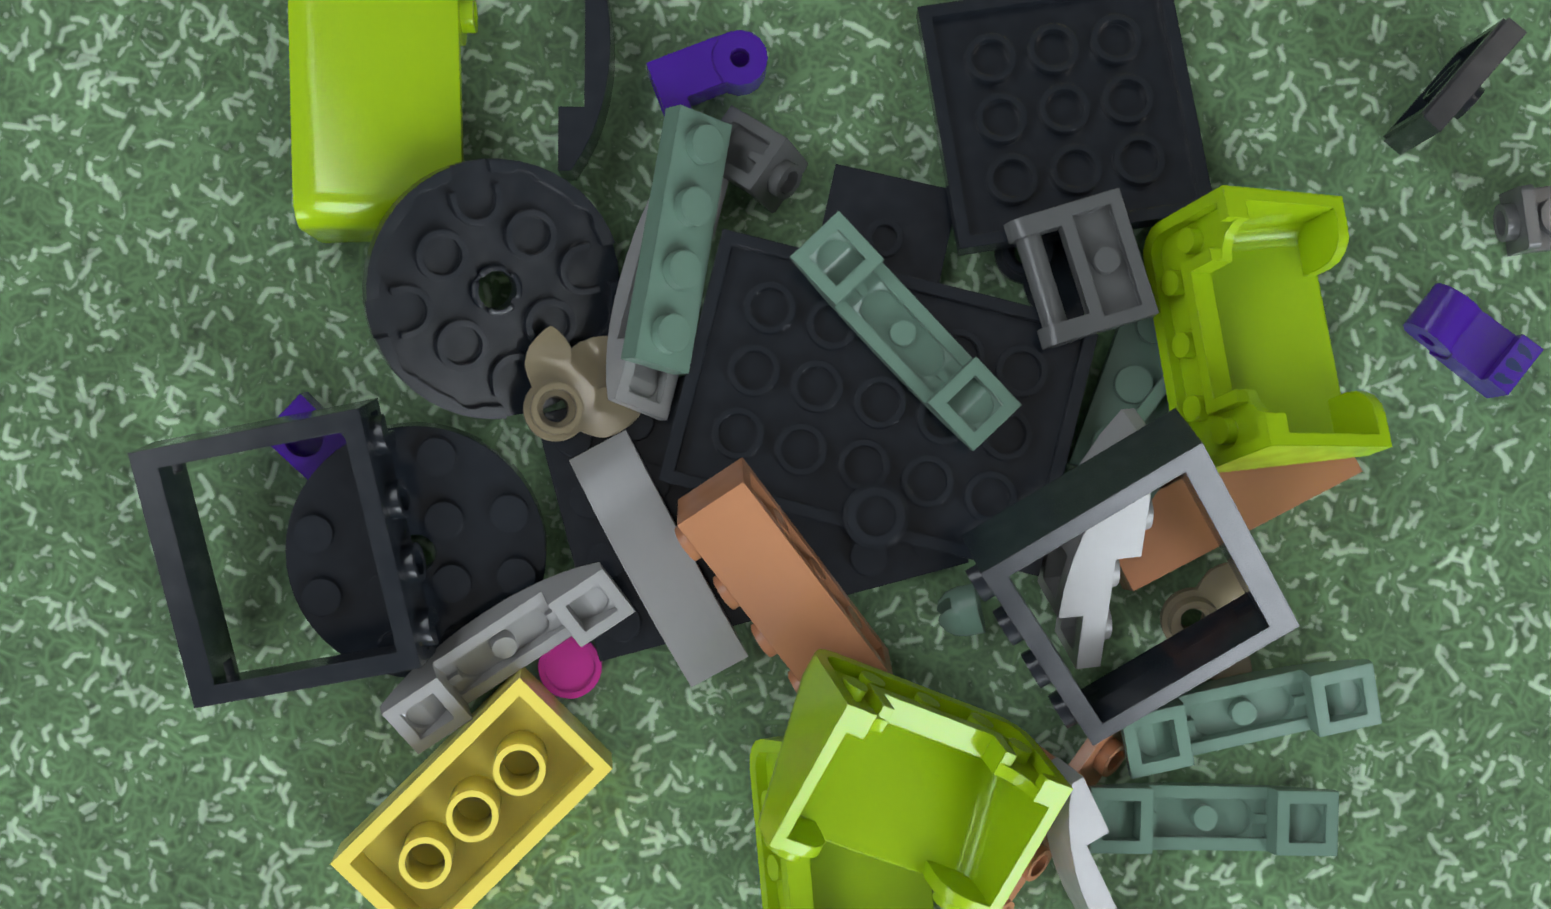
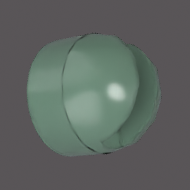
[937,583,986,637]

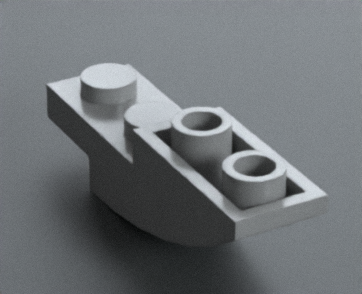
[1037,408,1154,669]

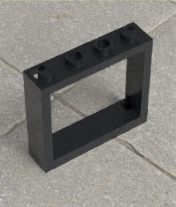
[128,398,440,708]
[961,408,1300,746]

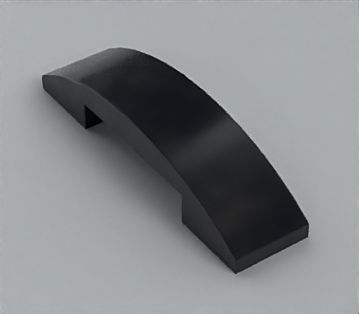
[558,0,615,181]

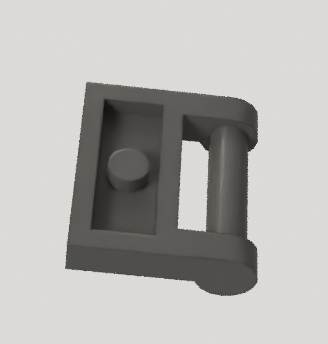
[1003,188,1159,350]

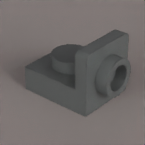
[721,105,808,213]
[1493,184,1551,256]

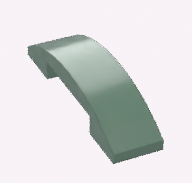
[790,211,1022,451]
[1121,659,1382,779]
[1087,782,1339,856]

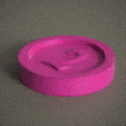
[538,636,602,699]

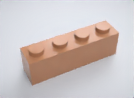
[674,457,893,693]
[1119,457,1363,591]

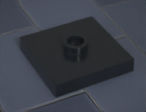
[1383,17,1527,155]
[822,164,952,283]

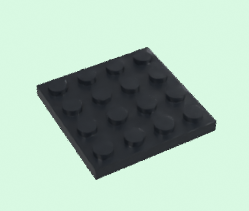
[916,0,1212,256]

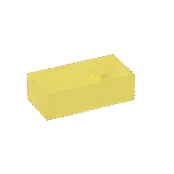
[330,667,613,909]

